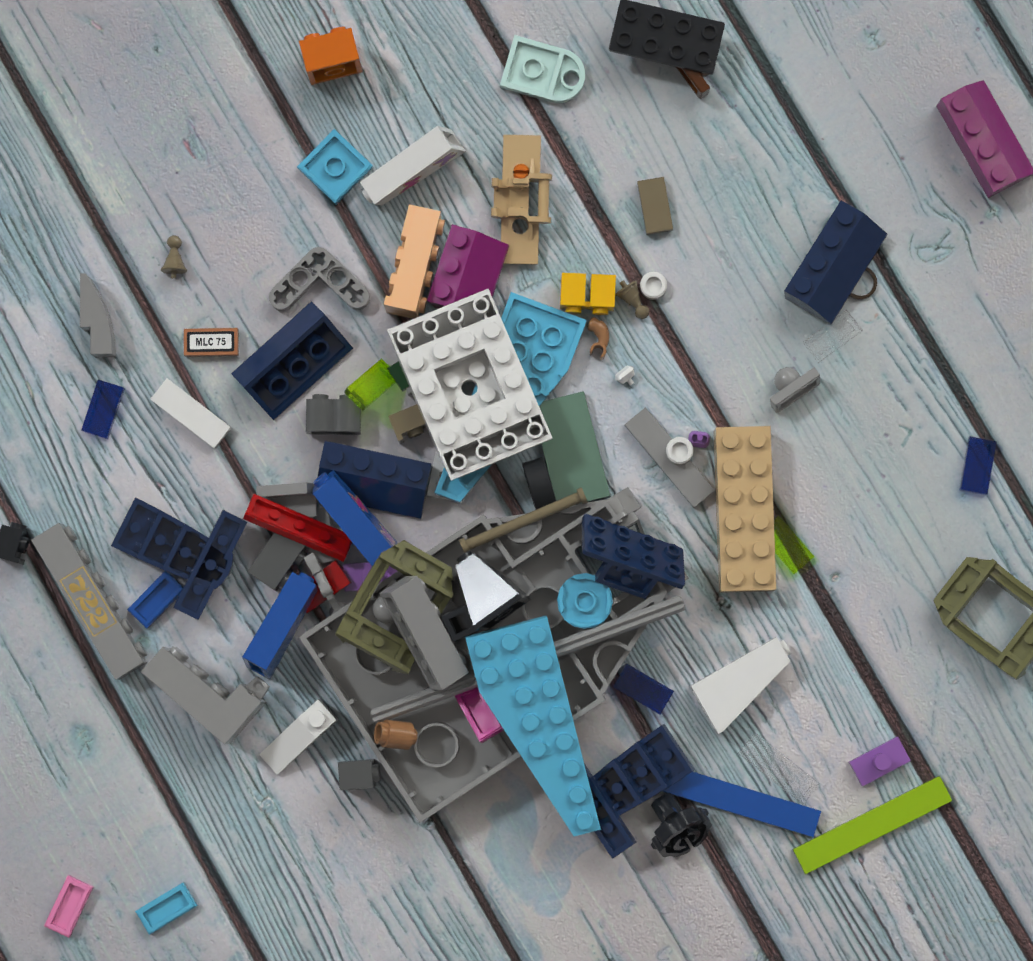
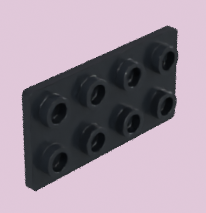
[609,0,725,75]

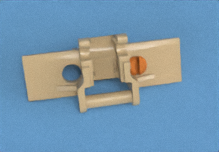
[491,135,552,265]

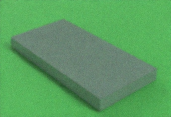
[539,391,610,505]

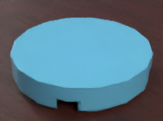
[557,573,613,629]

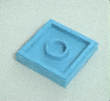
[297,129,373,205]

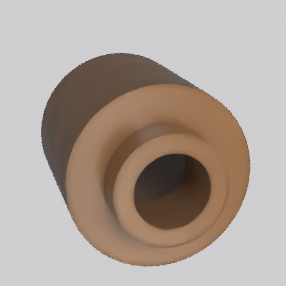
[374,720,417,750]

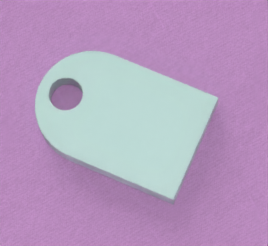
[500,35,585,103]

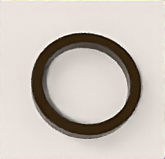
[850,267,877,300]

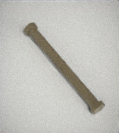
[459,487,588,553]

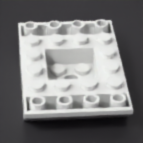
[387,289,553,481]

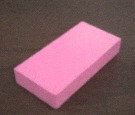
[44,875,94,938]

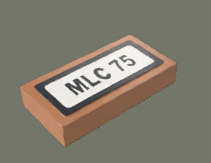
[184,328,239,357]

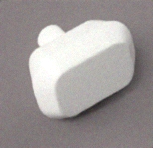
[615,365,635,385]

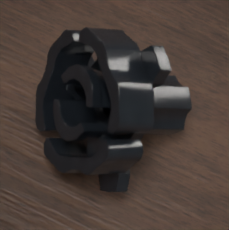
[651,793,712,857]

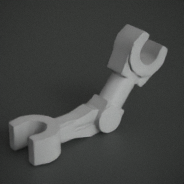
[304,553,347,616]

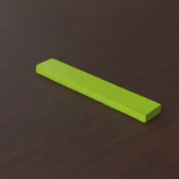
[792,776,952,874]

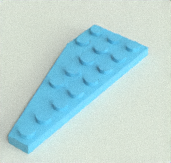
[434,292,587,503]
[465,615,601,836]

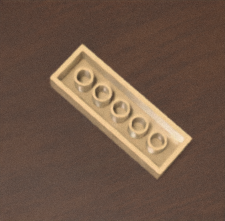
[713,426,776,593]

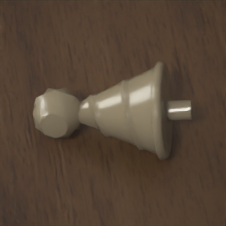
[161,235,187,279]
[615,280,649,319]

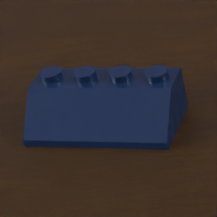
[784,200,888,325]
[231,301,353,420]
[318,441,433,519]

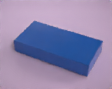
[127,571,183,629]

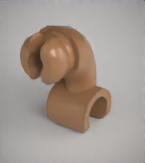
[587,317,609,360]

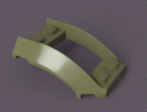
[335,540,454,675]
[933,557,1033,680]

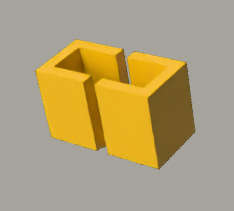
[560,273,616,315]

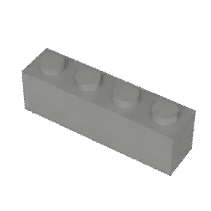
[379,576,469,690]

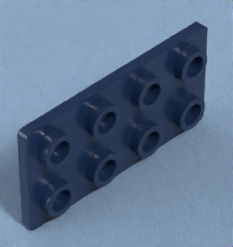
[582,514,685,599]

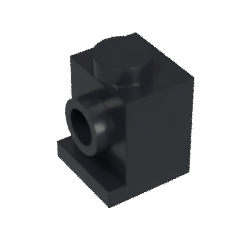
[0,522,30,565]
[441,604,478,642]

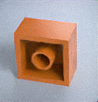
[299,26,363,85]

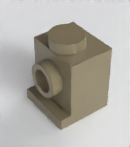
[388,404,426,444]

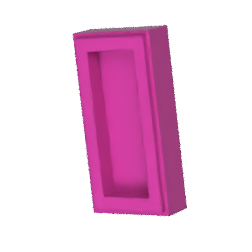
[455,687,504,743]

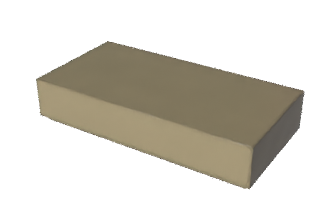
[637,177,673,235]

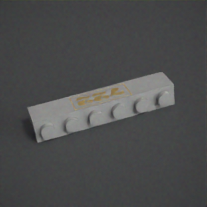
[31,523,147,680]

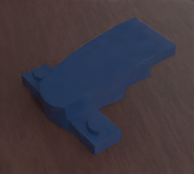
[111,497,247,620]
[584,724,695,859]

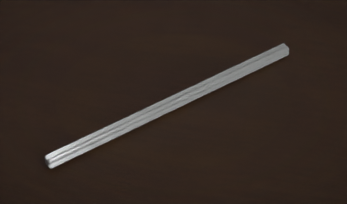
[371,596,685,724]

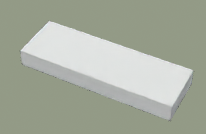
[150,378,231,449]

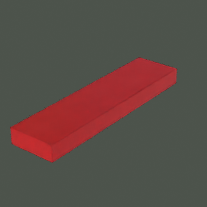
[243,494,352,562]

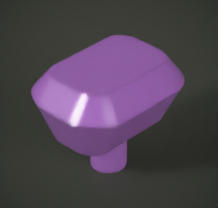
[688,431,710,448]

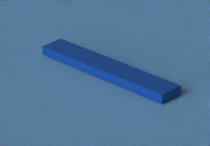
[663,772,821,837]

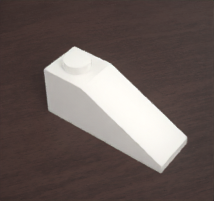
[259,699,339,775]

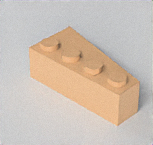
[384,204,445,319]

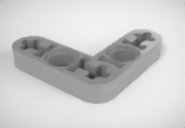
[269,247,370,311]

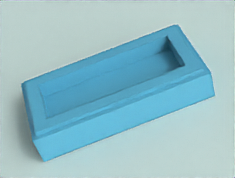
[135,882,198,935]

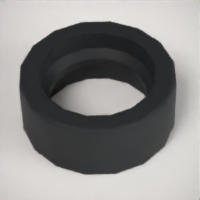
[522,457,556,510]

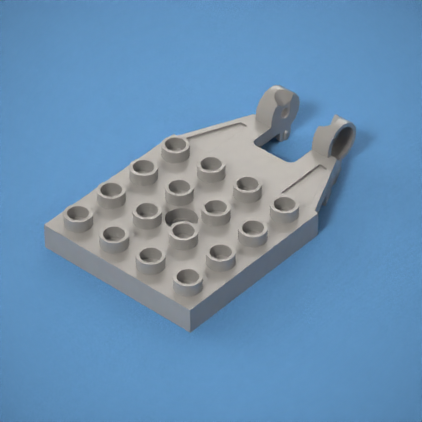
[299,487,689,823]

